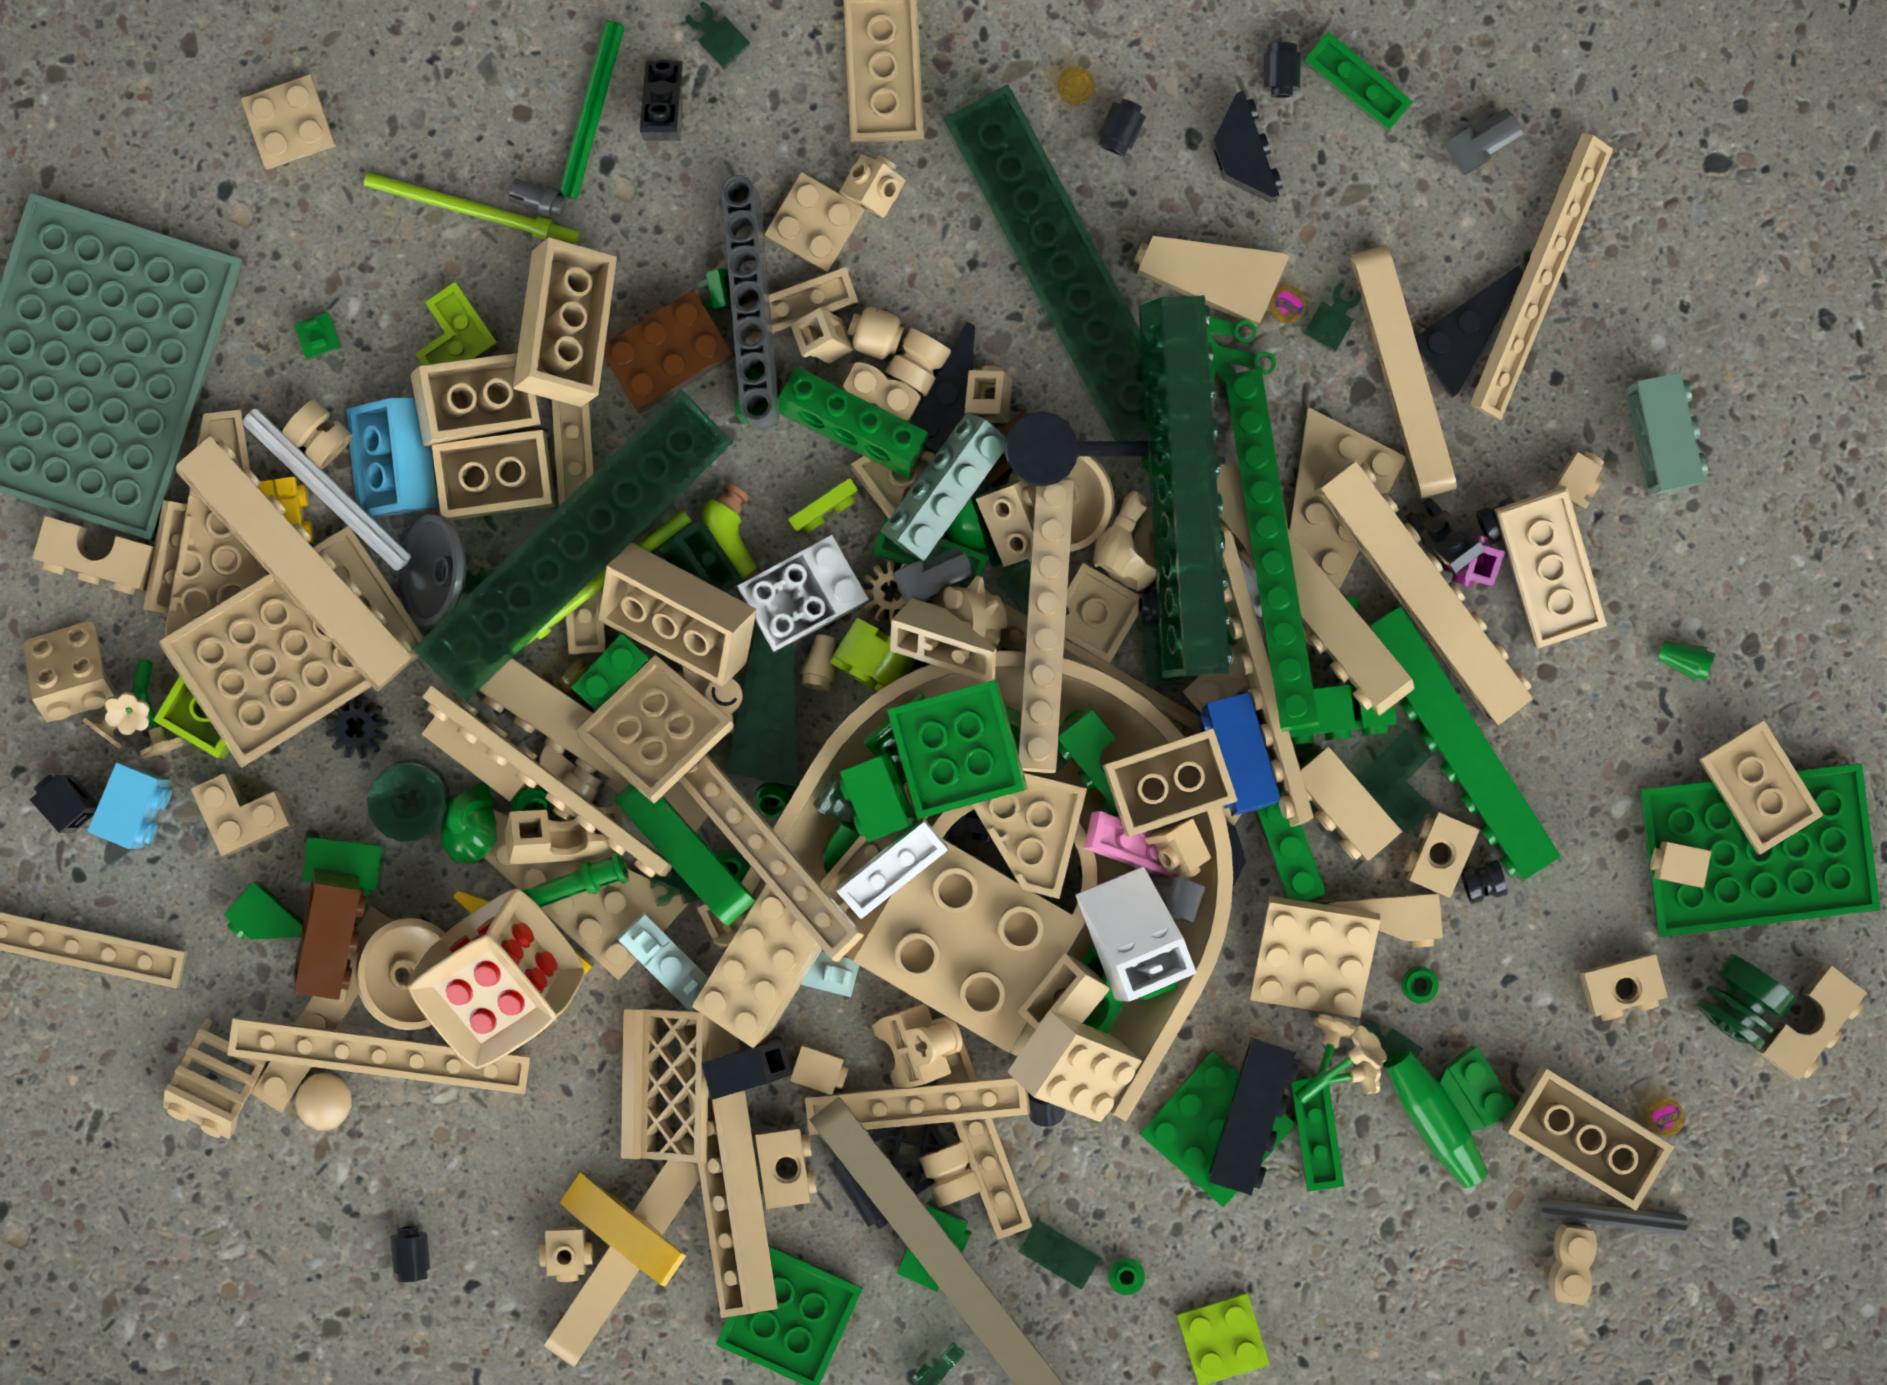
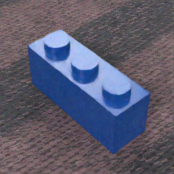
[1198,692,1280,816]

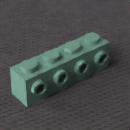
[880,412,1007,561]

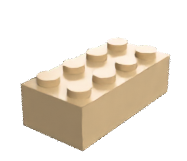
[513,237,617,407]
[598,543,757,687]
[692,884,822,1048]
[1502,1066,1674,1211]

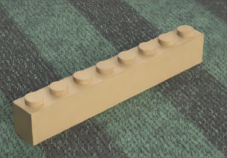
[176,436,412,692]
[1193,457,1415,716]
[1315,461,1534,726]
[448,633,709,833]
[677,1019,778,1318]

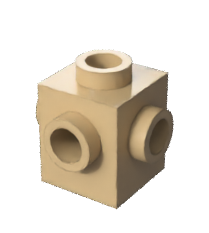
[839,154,906,218]
[539,1226,593,1282]

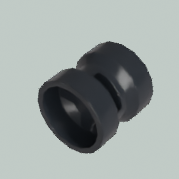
[1476,497,1514,545]
[1461,860,1508,904]

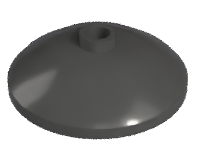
[399,514,467,626]

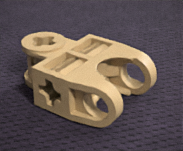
[872,1003,962,1088]

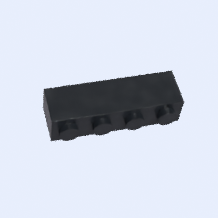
[1206,1037,1300,1196]

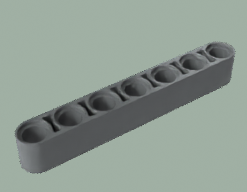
[721,175,780,430]

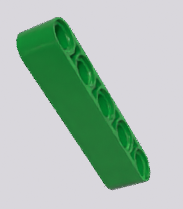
[614,783,756,927]

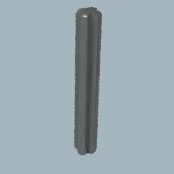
[1540,1197,1688,1235]

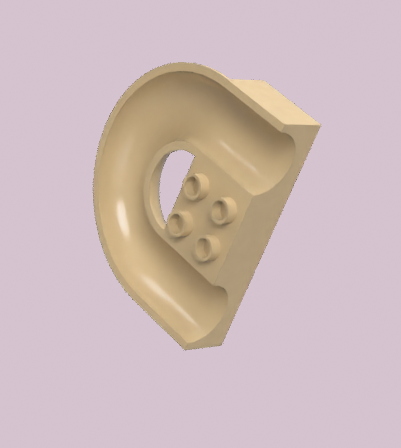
[742,651,1233,1121]

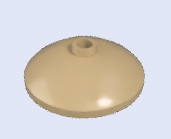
[1008,457,1114,552]
[355,918,446,1030]

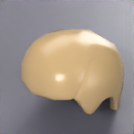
[295,1073,352,1131]

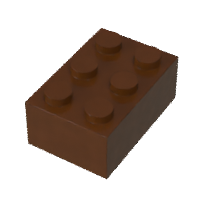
[604,289,734,414]
[293,868,366,1000]

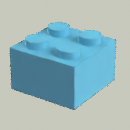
[87,762,172,849]

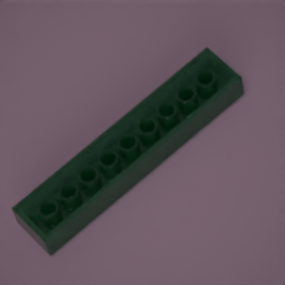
[943,84,1183,441]
[1138,295,1233,678]
[412,389,733,704]

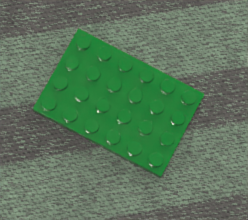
[1639,763,1881,937]

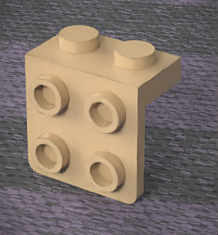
[23,621,116,723]

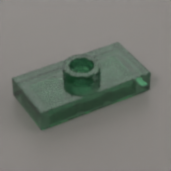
[1018,1219,1101,1290]

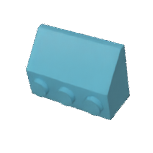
[345,398,438,517]

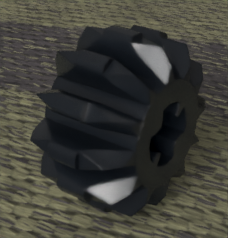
[326,697,390,759]

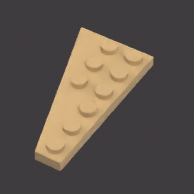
[1289,407,1407,652]
[163,409,267,638]
[485,809,694,981]

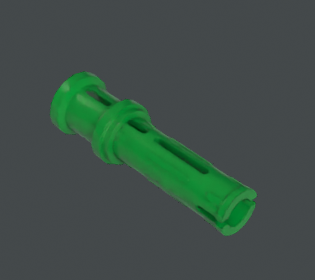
[522,851,629,908]

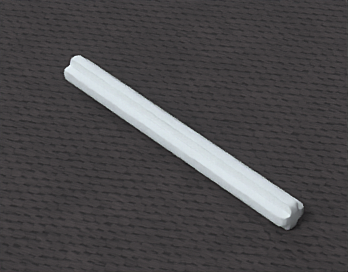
[243,408,411,571]

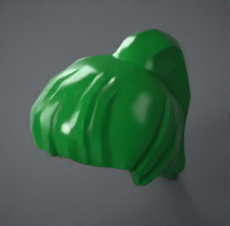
[440,782,498,864]

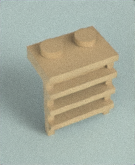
[163,1018,268,1139]

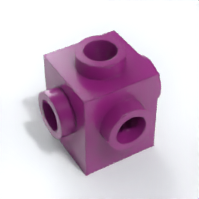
[1441,531,1505,587]

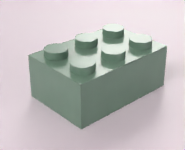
[1625,372,1708,496]

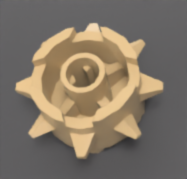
[929,575,1007,652]

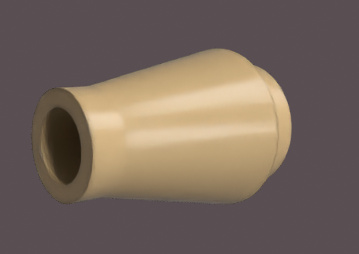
[799,634,837,691]

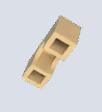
[32,516,154,595]
[505,806,624,864]
[1756,964,1867,1081]

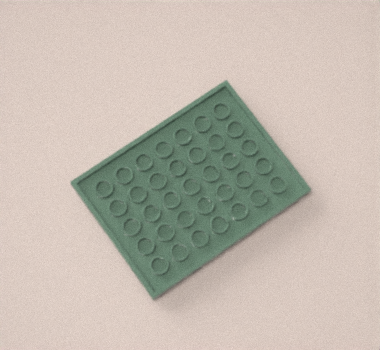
[0,193,243,541]

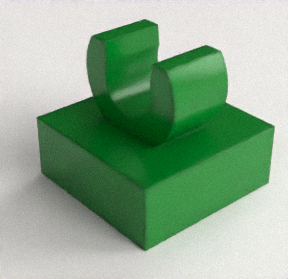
[698,269,745,309]
[293,312,342,360]

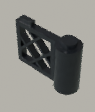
[827,1123,948,1229]

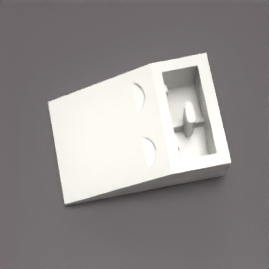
[737,535,869,652]
[1075,867,1196,1002]

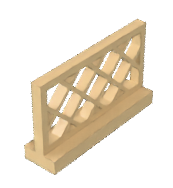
[621,1008,709,1163]

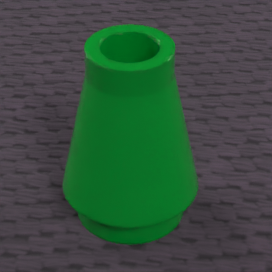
[1657,640,1716,682]

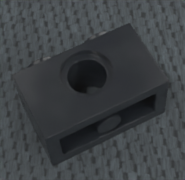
[29,774,98,833]

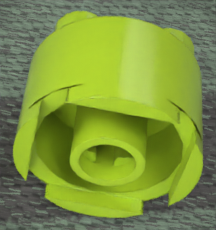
[829,618,917,691]

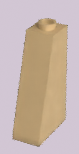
[1133,236,1290,327]

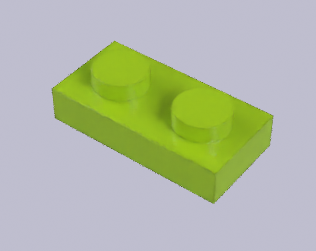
[788,478,859,535]

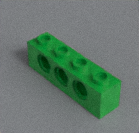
[779,366,928,479]

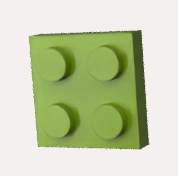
[1176,1292,1270,1385]

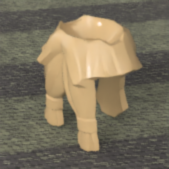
[1093,490,1190,591]

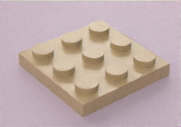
[576,655,734,804]
[1250,896,1380,1018]

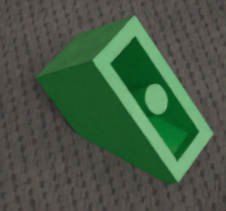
[224,881,303,940]

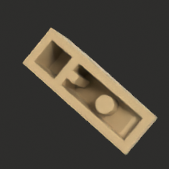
[890,598,997,682]
[1324,893,1443,948]

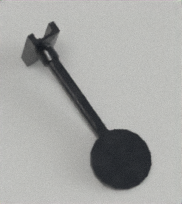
[1005,411,1225,487]

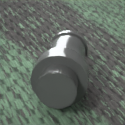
[509,178,567,218]

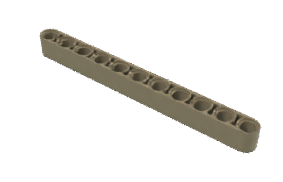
[809,1097,1064,1385]

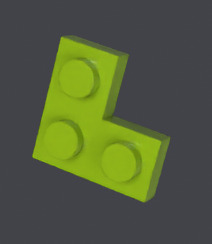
[415,282,498,366]

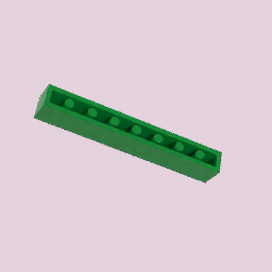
[1369,606,1561,881]

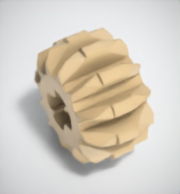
[863,561,908,624]

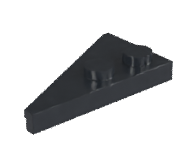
[1415,265,1524,398]
[910,322,975,453]

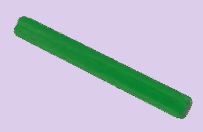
[558,20,624,199]

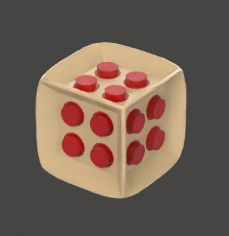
[408,889,584,1069]

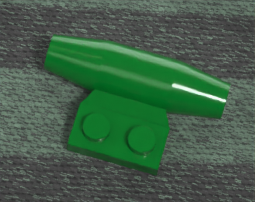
[1385,1045,1516,1188]

